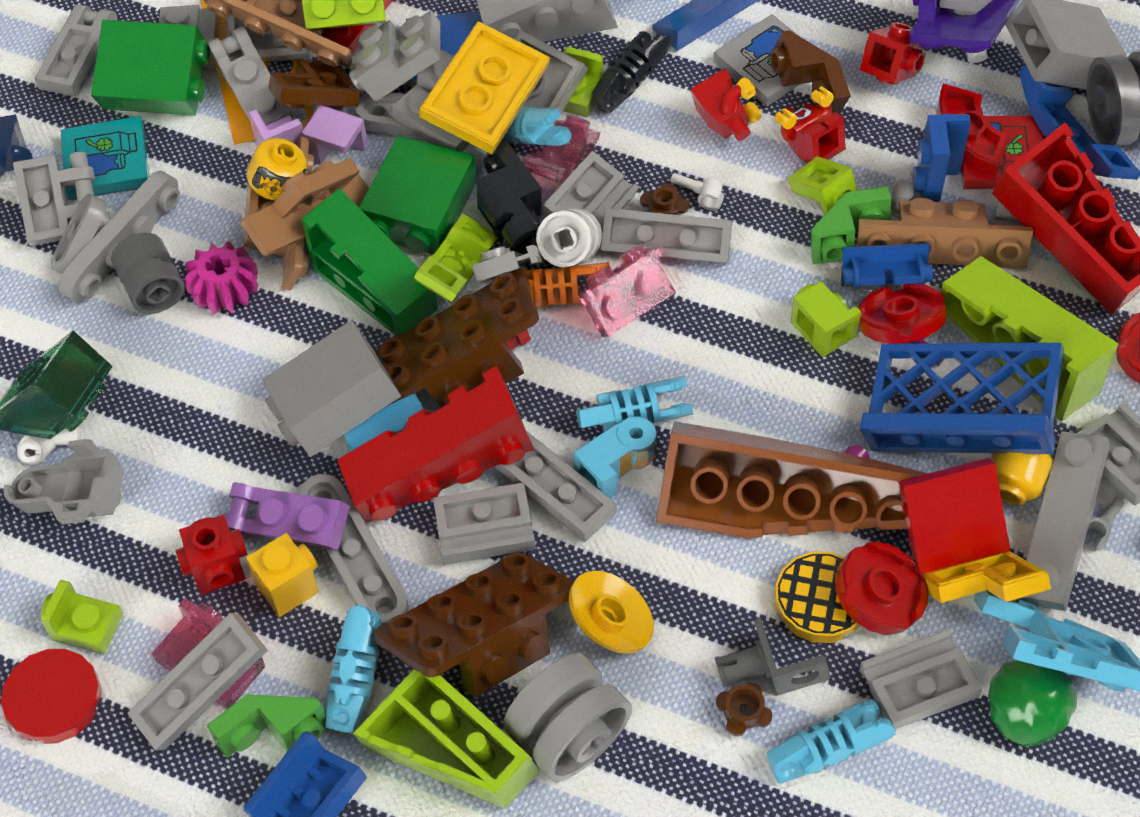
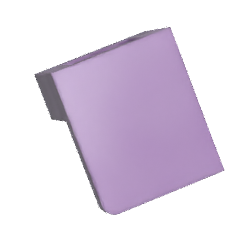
[301,105,368,165]
[248,109,304,145]

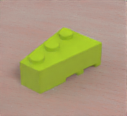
[353,669,539,809]

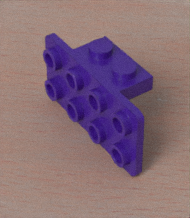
[909,0,1020,53]

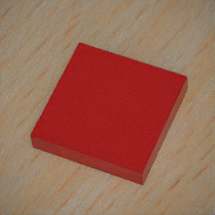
[898,458,1010,575]

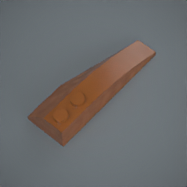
[656,421,928,538]

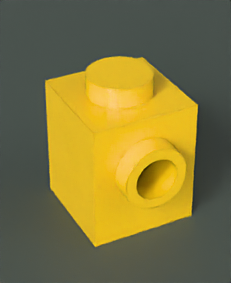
[246,532,319,617]

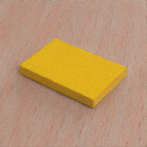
[419,21,550,154]

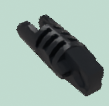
[591,31,672,113]

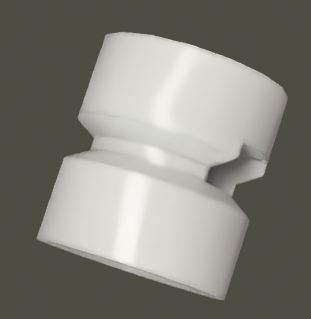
[536,208,602,267]

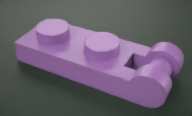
[223,482,350,551]

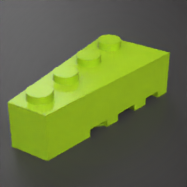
[941,256,1118,422]

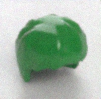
[988,659,1077,746]

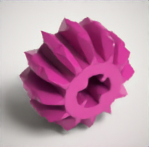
[185,241,258,315]

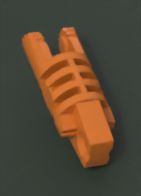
[524,262,613,308]

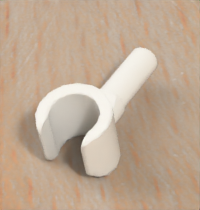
[671,173,724,211]

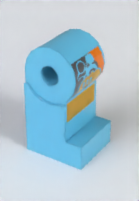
[574,416,656,499]

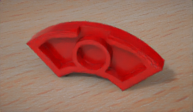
[937,83,1010,175]

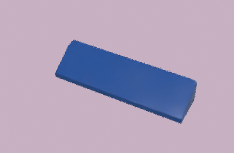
[652,0,759,51]

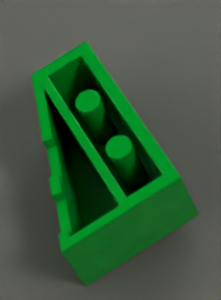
[301,188,438,337]

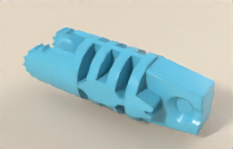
[504,107,572,145]
[576,375,694,432]
[325,604,382,734]
[767,699,897,784]

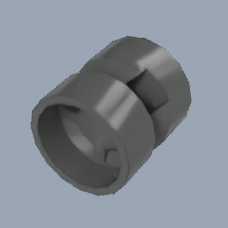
[111,232,185,314]

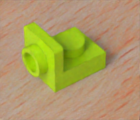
[563,47,603,117]
[788,156,858,215]
[41,580,124,655]

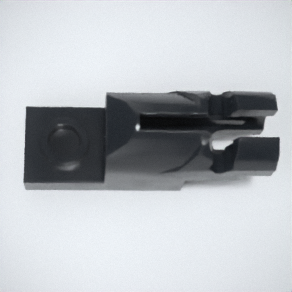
[477,137,542,255]

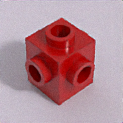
[860,22,926,85]
[175,515,248,595]

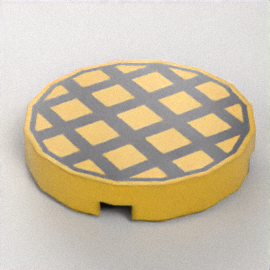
[775,552,861,643]

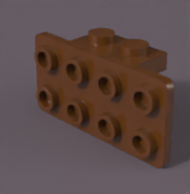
[375,268,539,408]
[374,553,574,697]

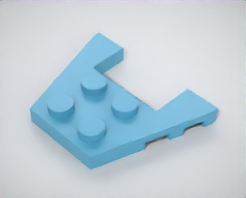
[973,590,1140,692]

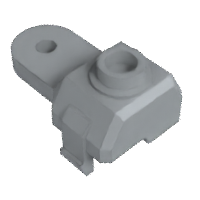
[4,439,124,524]

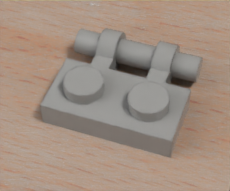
[13,152,96,246]

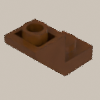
[770,30,851,114]

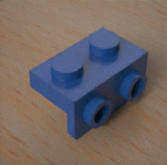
[912,114,971,202]
[244,731,367,817]

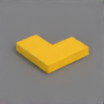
[922,551,1051,603]

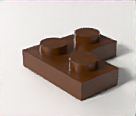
[268,59,360,110]

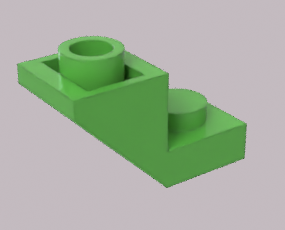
[811,186,891,264]
[207,694,326,758]

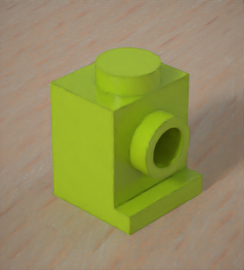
[791,281,861,358]

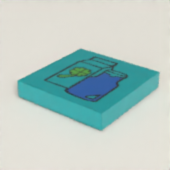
[60,116,150,200]

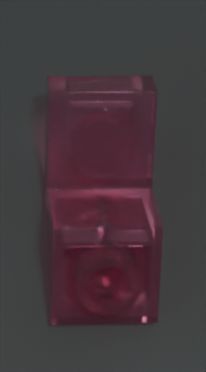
[525,115,601,183]

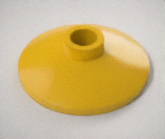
[569,571,654,654]

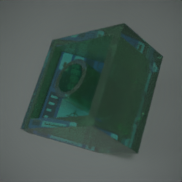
[0,330,113,440]

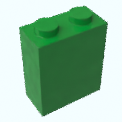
[91,20,210,116]
[359,135,477,254]

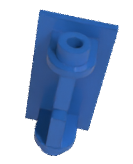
[841,243,933,289]

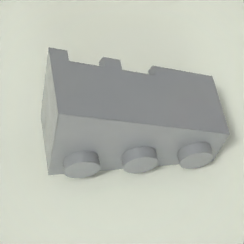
[476,0,618,42]

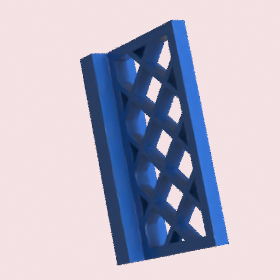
[860,342,1064,455]

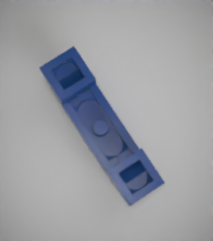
[1020,64,1140,180]

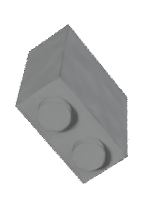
[1005,0,1127,90]
[262,320,401,457]

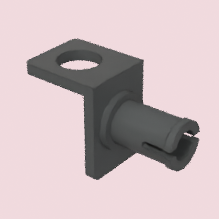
[714,618,831,696]

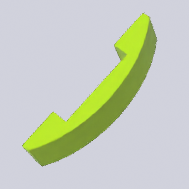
[413,214,498,304]

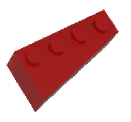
[992,122,1140,315]
[337,366,534,523]

